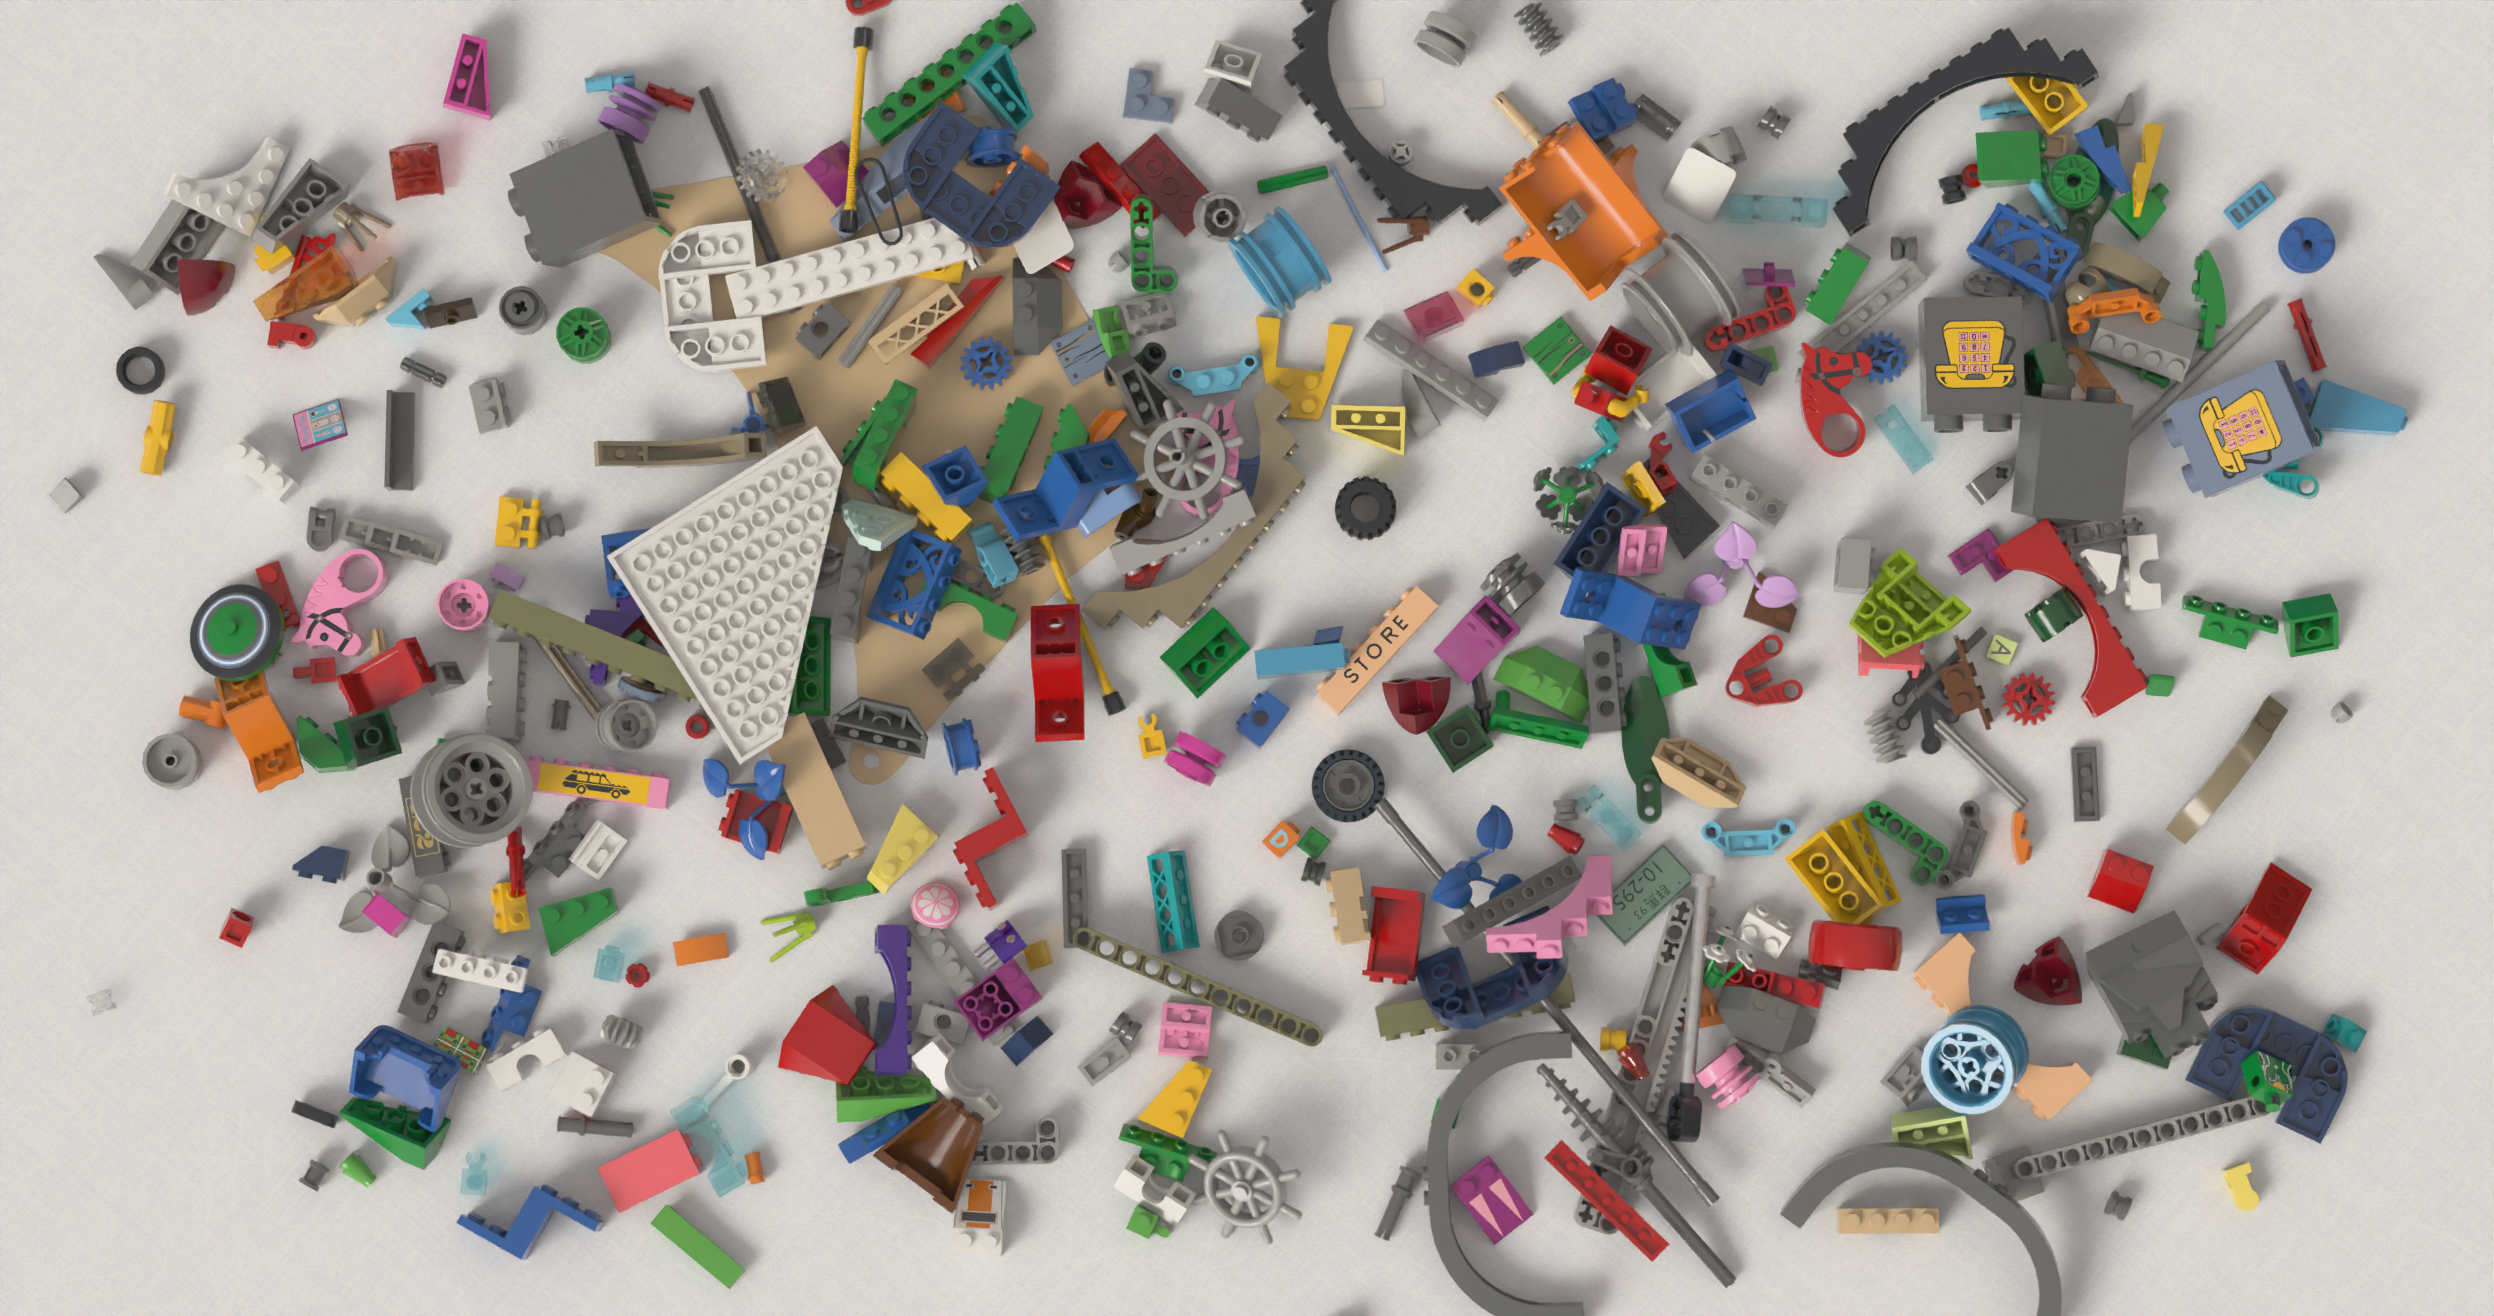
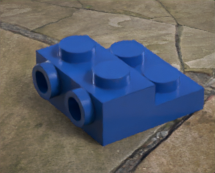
[1568,78,1637,142]

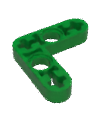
[804,881,880,907]

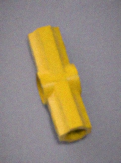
[140,400,176,476]

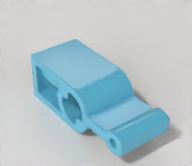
[967,522,1019,588]

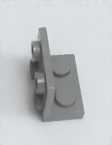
[1981,1145,2045,1202]

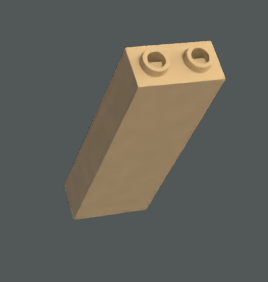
[766,712,868,870]

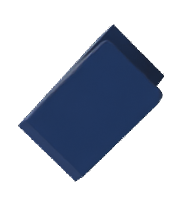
[1719,342,1773,386]

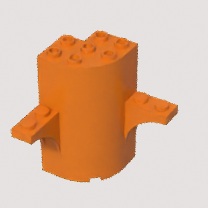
[1499,121,1668,301]

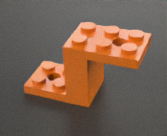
[214,671,304,793]

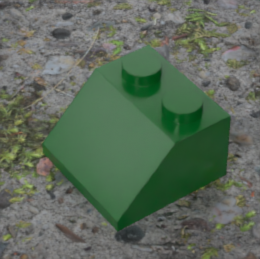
[2282,593,2339,658]

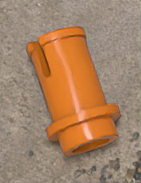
[744,1152,766,1184]

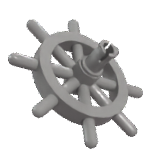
[1130,399,1245,520]
[1188,1130,1302,1245]

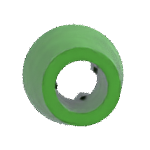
[339,1152,377,1188]

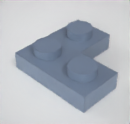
[1123,68,1175,124]

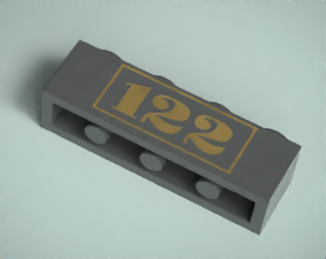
[399,777,451,877]

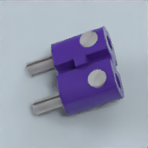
[974,920,1027,970]

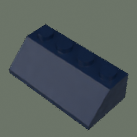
[1553,482,1647,580]

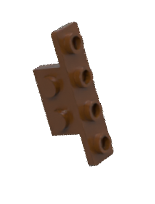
[1939,634,1994,730]

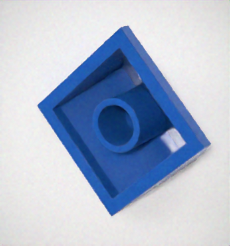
[922,445,988,507]

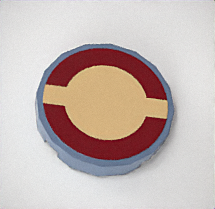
[618,676,667,703]

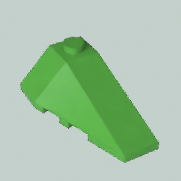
[835,1066,936,1122]

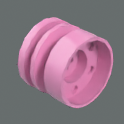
[437,578,491,632]
[1695,1044,1761,1109]

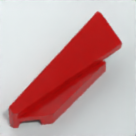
[910,275,1004,370]

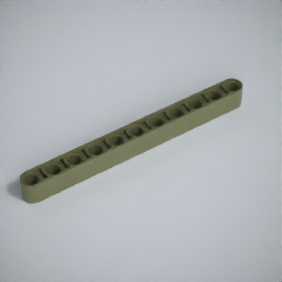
[1073,927,1323,1047]

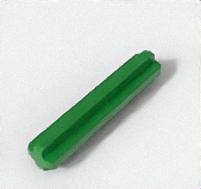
[1257,165,1328,194]

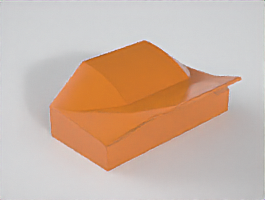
[1088,409,1128,444]

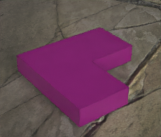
[1948,528,2013,583]

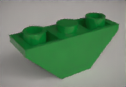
[1043,403,1089,469]
[297,715,356,773]

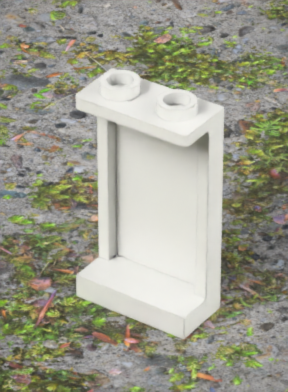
[1617,343,1717,432]

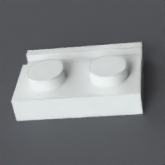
[569,819,627,881]

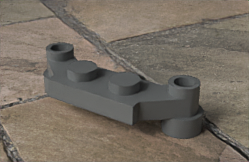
[1934,801,1988,890]

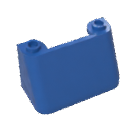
[349,1025,461,1133]

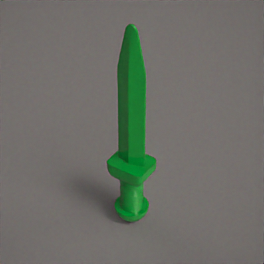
[2080,349,2170,389]

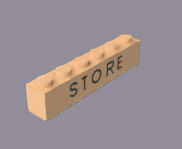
[1316,586,1438,715]

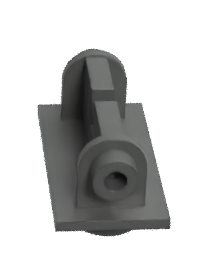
[1634,93,1682,141]

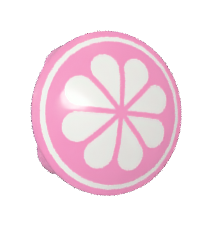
[911,883,960,929]

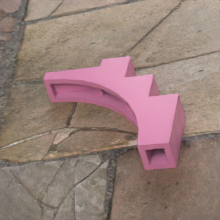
[1486,855,1613,959]

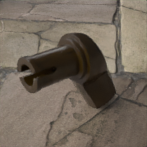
[1114,488,1158,540]

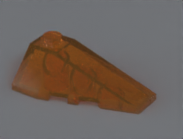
[253,245,359,321]

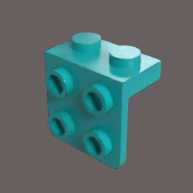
[1577,416,1620,473]

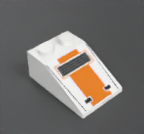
[951,1179,1007,1256]

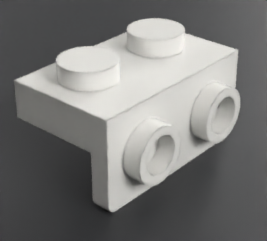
[1734,903,1795,960]

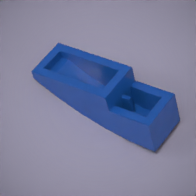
[2074,125,2131,194]

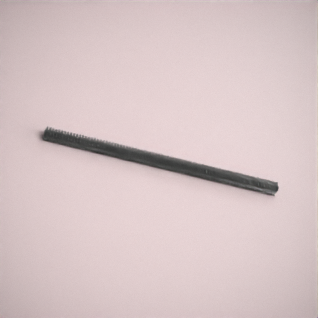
[698,86,802,315]

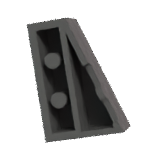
[1106,351,1184,432]

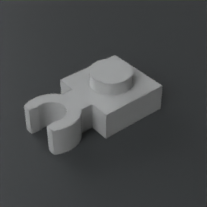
[1546,198,1588,240]

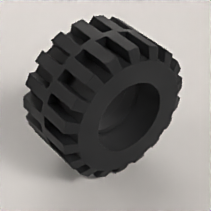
[1335,476,1396,540]

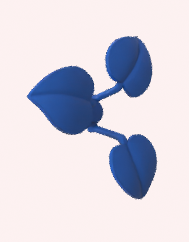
[703,758,786,860]
[1431,805,1522,914]

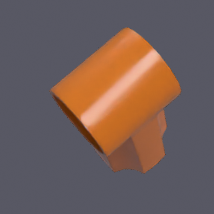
[179,695,227,730]

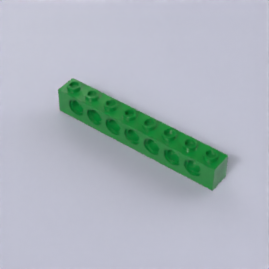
[862,2,1037,147]

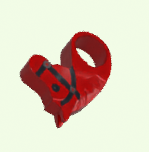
[1799,342,1872,457]

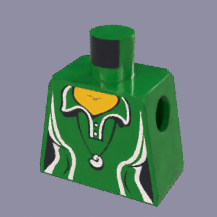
[2241,1051,2294,1113]

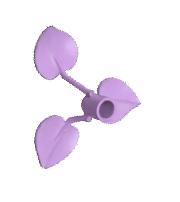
[1684,521,1799,608]

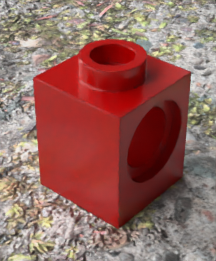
[219,907,254,948]

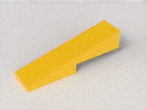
[2132,123,2164,217]

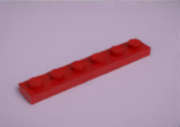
[1544,1140,1669,1262]

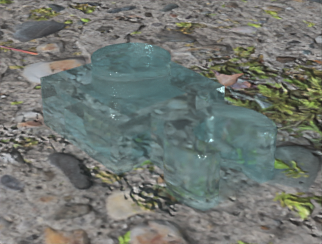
[460,1152,488,1195]

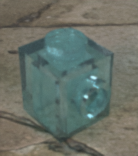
[593,945,625,983]

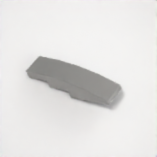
[338,515,443,565]

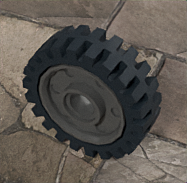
[1312,749,1385,823]

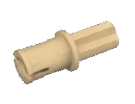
[369,628,387,658]

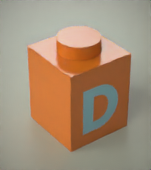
[1262,820,1300,860]

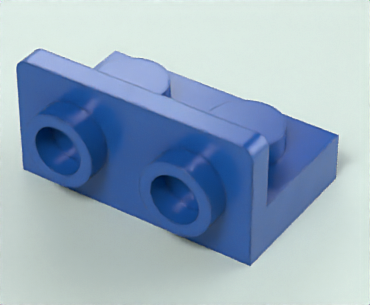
[1936,894,1990,934]

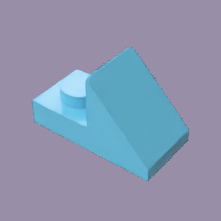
[385,289,433,330]

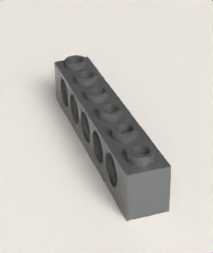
[1442,855,1582,948]

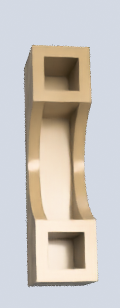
[1836,1208,1939,1234]

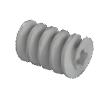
[1863,710,1907,764]

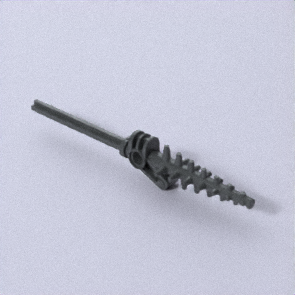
[1536,1063,1737,1288]

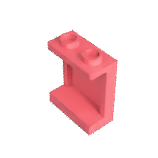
[1857,634,1925,678]

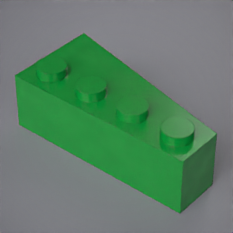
[977,396,1043,504]

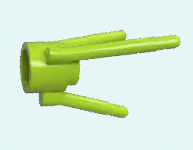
[761,911,817,962]

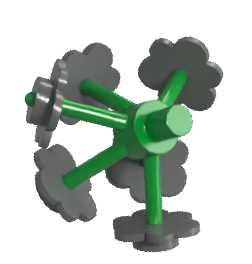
[1533,467,1604,534]

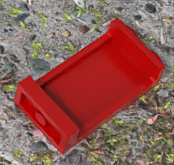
[336,637,436,716]
[1362,886,1426,985]

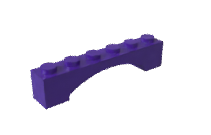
[875,925,912,1076]

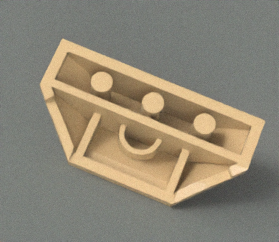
[313,256,397,327]
[1651,738,1746,808]

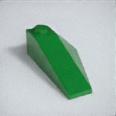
[340,1097,451,1170]

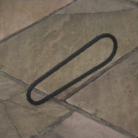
[855,158,903,246]

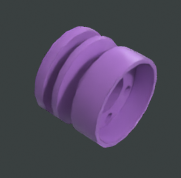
[597,84,662,144]

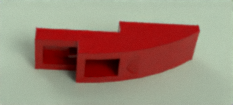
[1723,962,1827,1009]

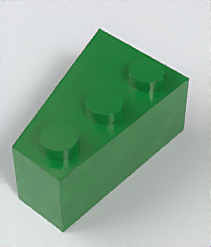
[1805,242,1871,325]
[538,888,619,957]

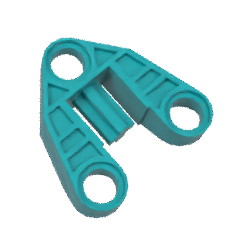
[2263,427,2324,499]

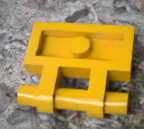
[495,497,543,549]

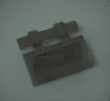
[922,638,986,701]

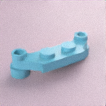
[1167,354,1259,398]
[1701,819,1796,857]

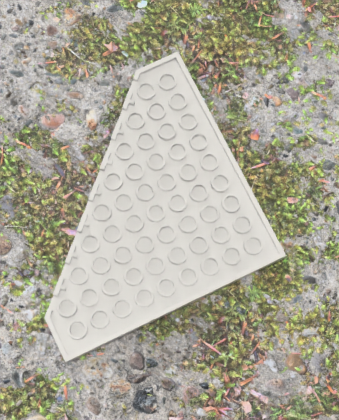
[607,426,843,765]

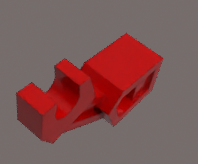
[1648,431,1678,496]

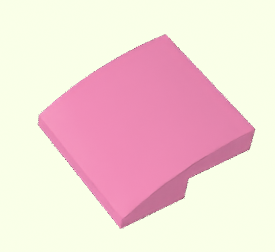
[1616,524,1668,576]
[1158,1002,1212,1059]

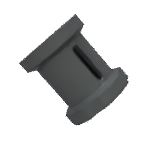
[298,1159,330,1191]

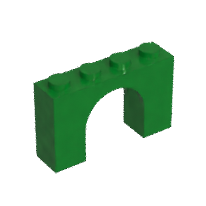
[852,379,918,491]

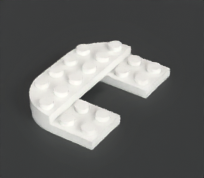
[658,220,767,373]

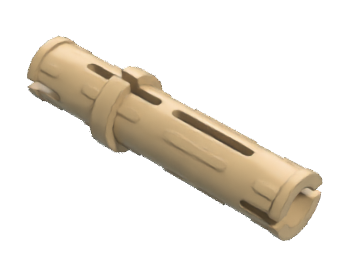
[1491,91,1545,149]

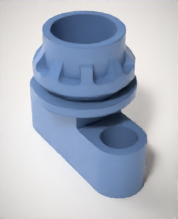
[1077,482,1142,538]

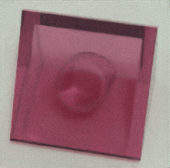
[1403,291,1464,345]

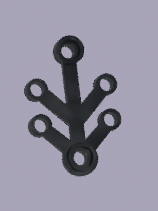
[1892,661,1960,755]

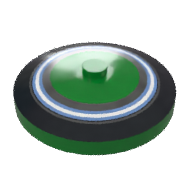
[190,584,285,681]

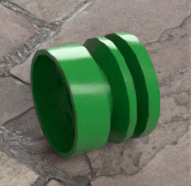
[556,307,611,364]

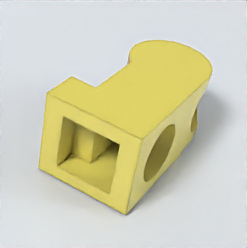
[2222,1162,2259,1211]

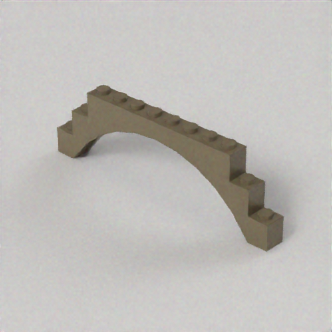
[1081,382,1306,629]

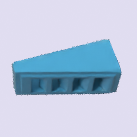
[2223,180,2277,230]

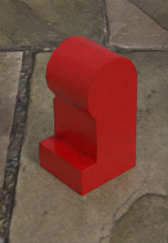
[267,321,317,349]

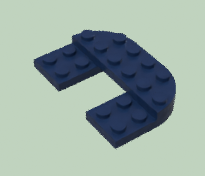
[903,102,1061,249]
[1416,905,1568,1029]
[2185,1005,2348,1144]

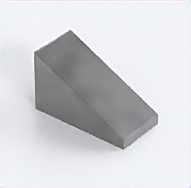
[2115,93,2135,127]

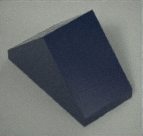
[1001,1015,1053,1067]

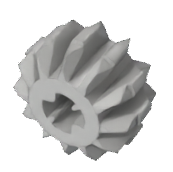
[600,1015,644,1050]

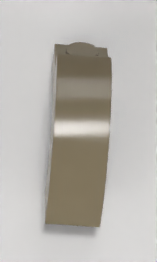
[2083,242,2171,304]

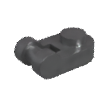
[306,507,336,552]

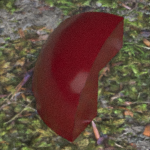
[1054,160,1122,229]
[177,259,235,316]
[1382,676,1451,735]
[2014,936,2082,1006]

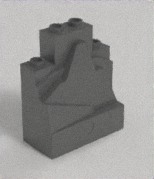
[2085,910,2218,1058]

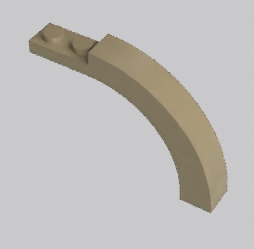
[594,433,767,468]
[2166,695,2288,844]

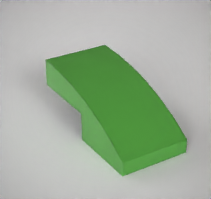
[1092,305,1131,357]

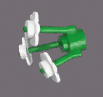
[1703,926,1756,989]

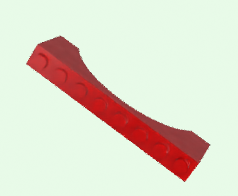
[1992,518,2148,718]

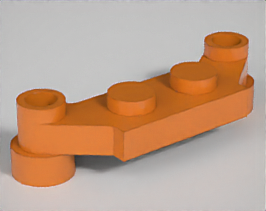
[2067,288,2162,334]

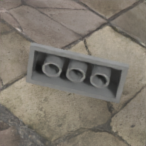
[130,199,224,295]
[2089,311,2199,382]

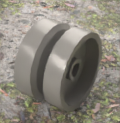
[1414,11,1477,67]
[142,734,203,790]

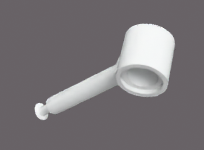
[682,1054,754,1128]

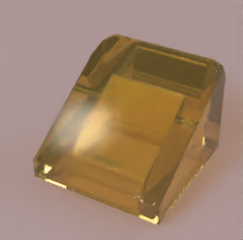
[1023,940,1053,971]

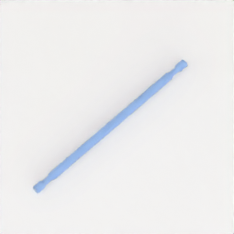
[1330,167,1388,272]

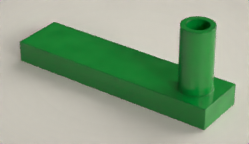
[1487,690,1589,749]

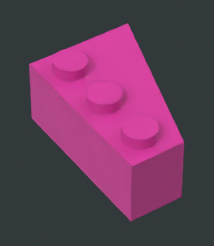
[443,33,491,121]

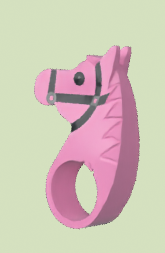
[1170,400,1240,517]
[290,549,388,657]

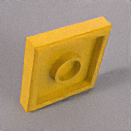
[1620,461,1666,517]

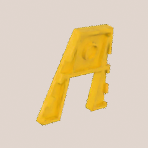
[1256,316,1353,421]

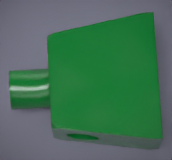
[2107,182,2169,242]

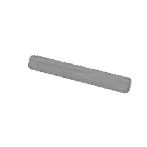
[838,284,903,368]

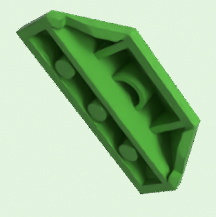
[1493,646,1590,724]

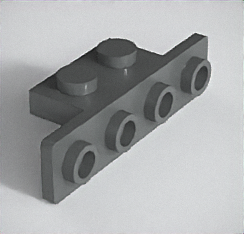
[524,798,588,882]

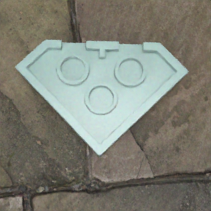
[841,498,917,551]

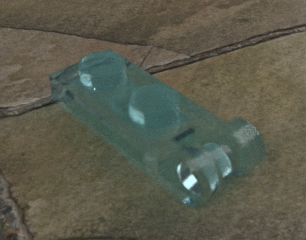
[1873,404,1934,474]
[1577,785,1642,851]

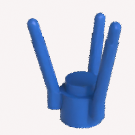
[731,391,771,433]

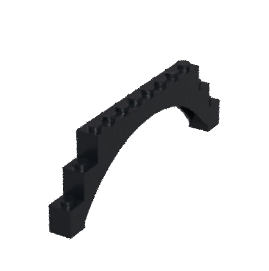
[1283,0,1502,226]
[1832,27,2099,237]

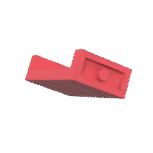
[598,1129,703,1213]

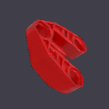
[1725,634,1803,707]

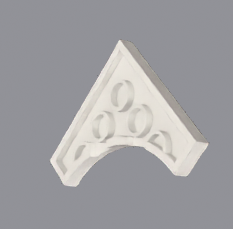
[163,137,290,236]

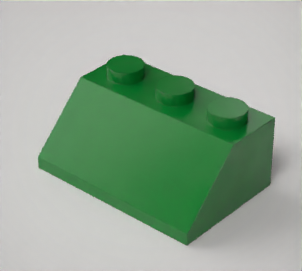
[1159,607,1251,699]

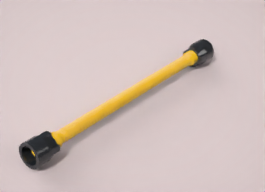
[839,27,874,234]
[1035,533,1127,716]

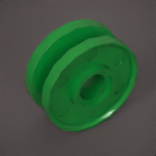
[2048,155,2100,210]

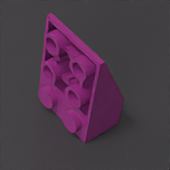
[1433,595,1521,685]
[953,958,1043,1042]

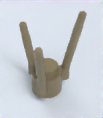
[333,202,391,252]

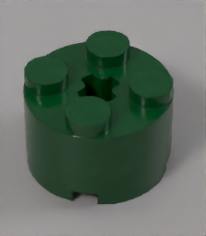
[2024,587,2083,643]

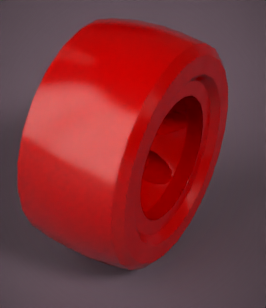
[1808,920,1903,971]

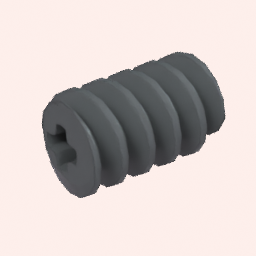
[1514,2,1564,57]
[1000,528,1045,577]

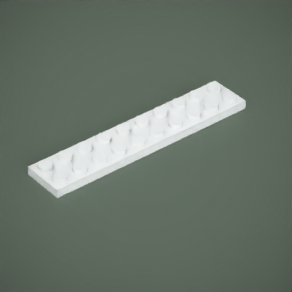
[725,218,974,319]

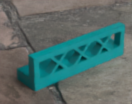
[1147,850,1200,953]

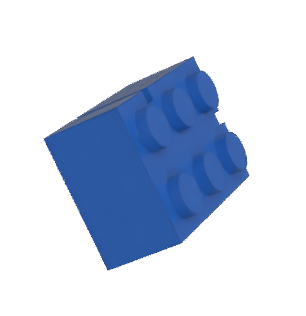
[1665,369,1757,454]

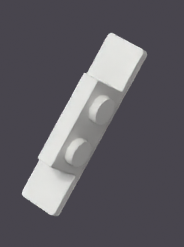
[433,949,528,993]

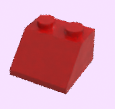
[2087,849,2154,914]

